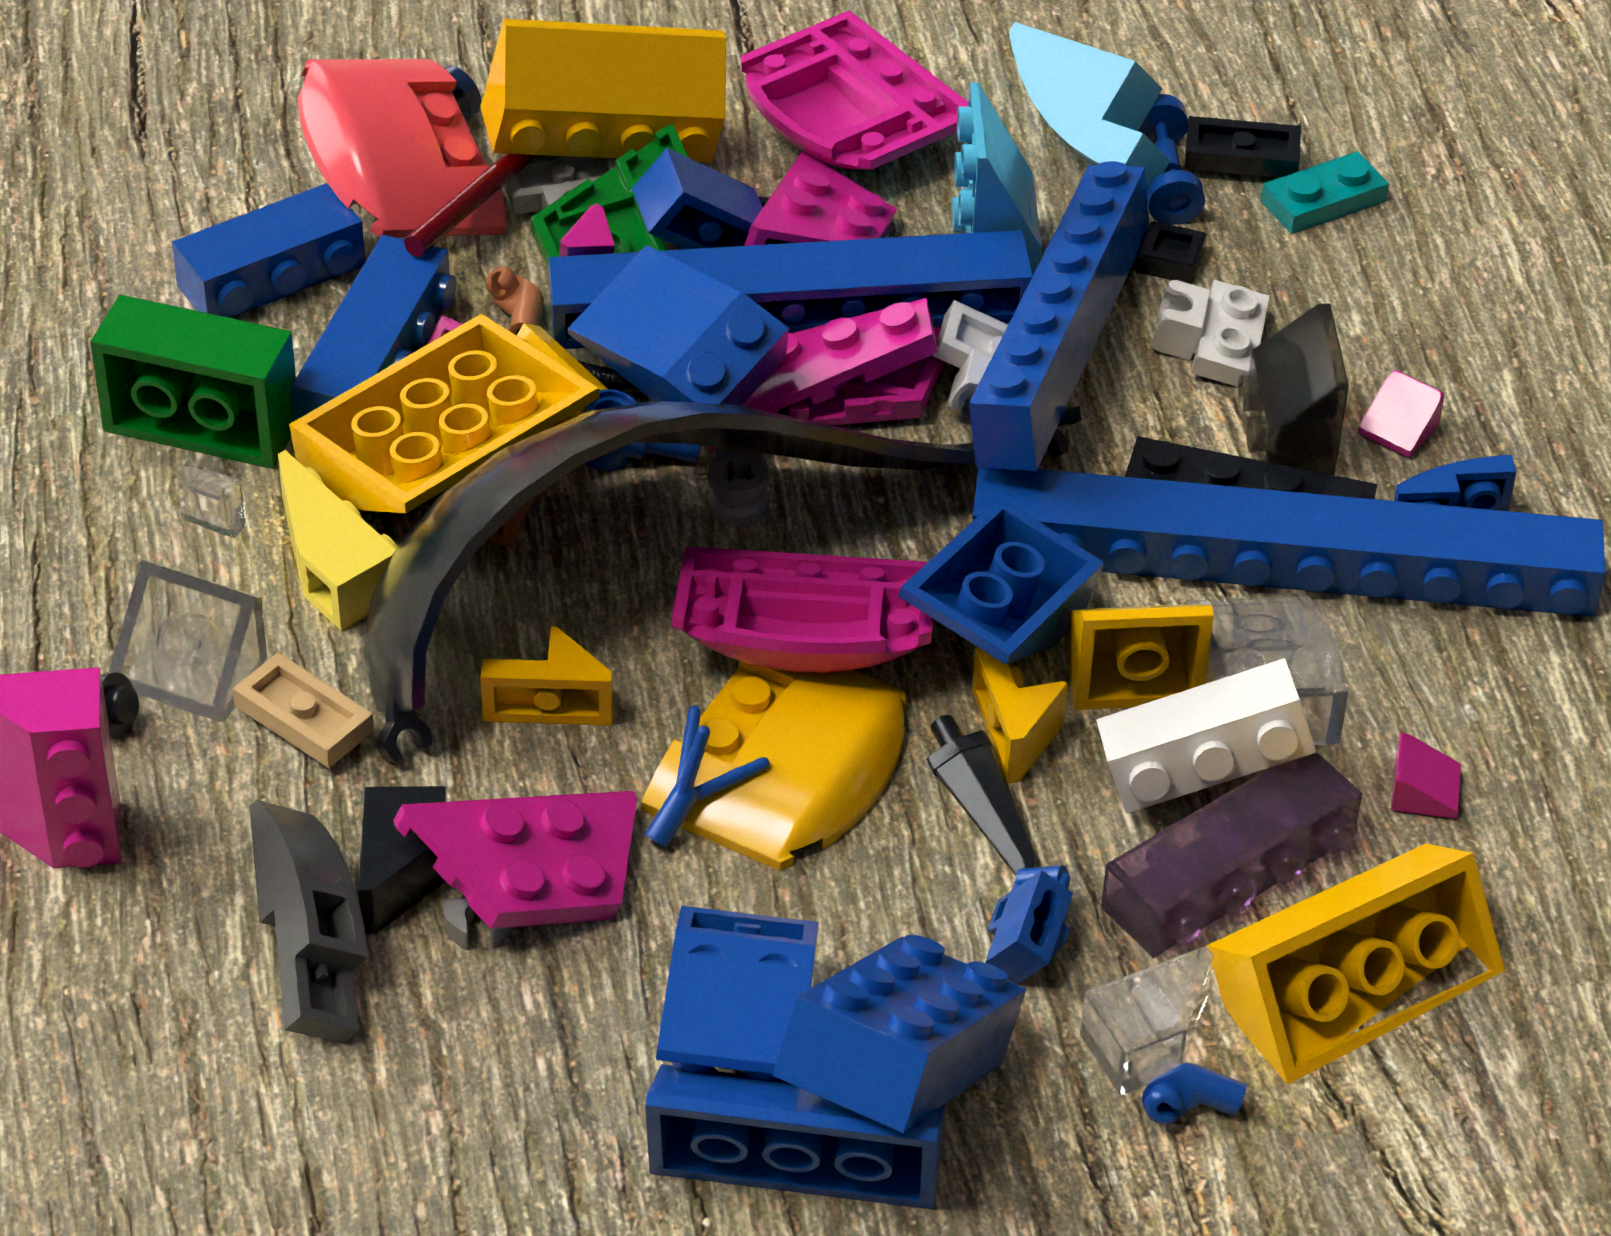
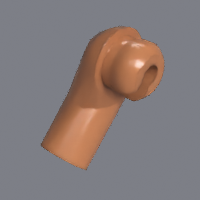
[485,267,544,336]

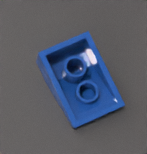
[568,245,789,405]
[898,497,1105,664]

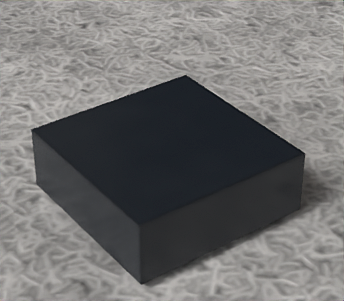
[1136,221,1207,284]

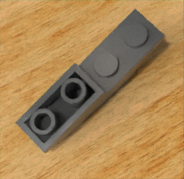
[249,800,368,1044]

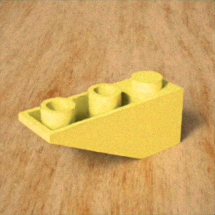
[278,450,398,631]

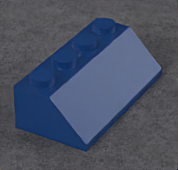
[645,1064,946,1210]

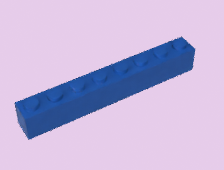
[969,161,1150,471]
[548,230,1033,349]

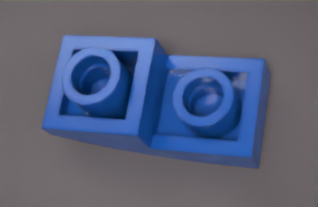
[1394,455,1517,511]

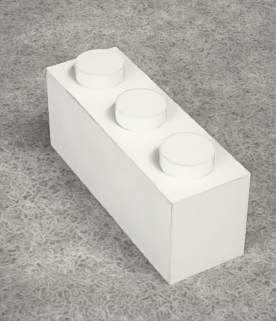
[1096,658,1317,814]

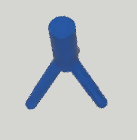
[644,705,770,848]

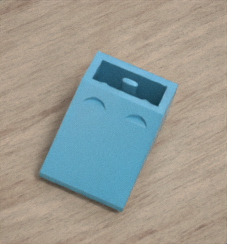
[951,82,1042,276]

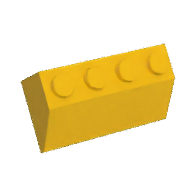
[481,18,726,162]
[1207,843,1505,1084]

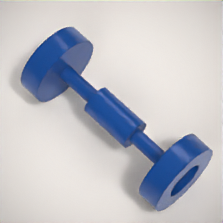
[1138,94,1205,225]

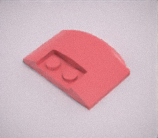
[298,59,507,238]

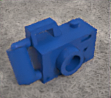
[985,865,1073,985]

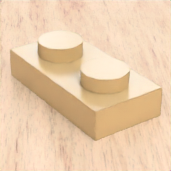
[232,652,374,768]

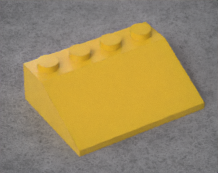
[289,313,600,513]

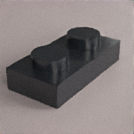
[1184,116,1301,178]

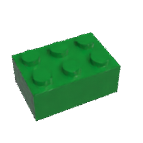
[90,294,296,469]

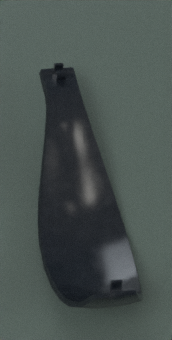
[363,401,1082,762]

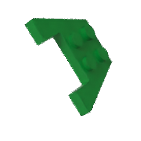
[530,124,689,270]

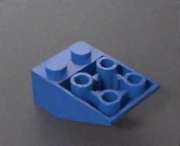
[656,906,819,1081]

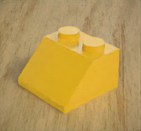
[1065,604,1214,710]

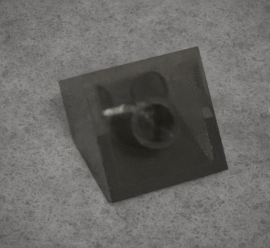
[1238,303,1349,475]

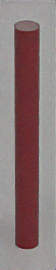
[404,154,539,257]

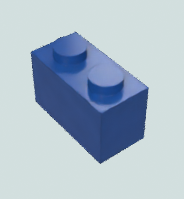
[632,147,768,249]

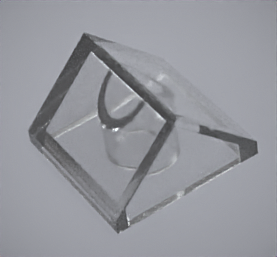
[109,559,268,722]

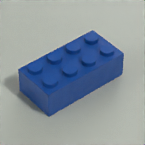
[773,935,1027,1133]

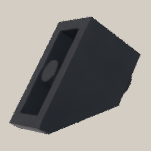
[358,786,447,934]

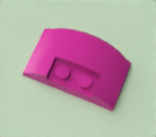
[741,10,968,170]
[672,546,933,673]

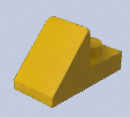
[480,625,613,726]
[972,646,1068,784]

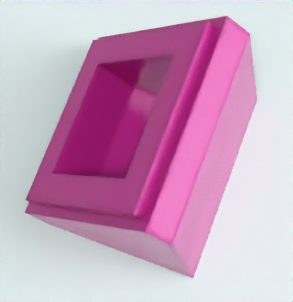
[559,203,615,257]

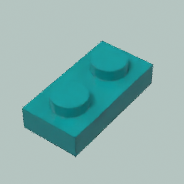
[1261,151,1389,234]

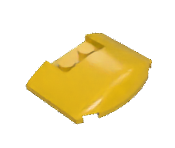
[641,661,906,871]

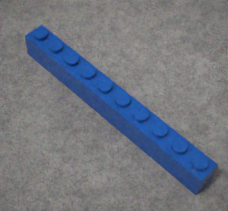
[972,468,1605,617]

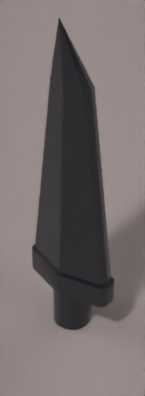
[926,715,1037,876]

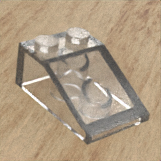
[1184,596,1349,745]

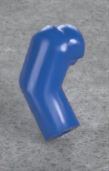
[1142,1062,1247,1125]

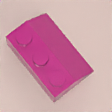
[0,667,121,868]

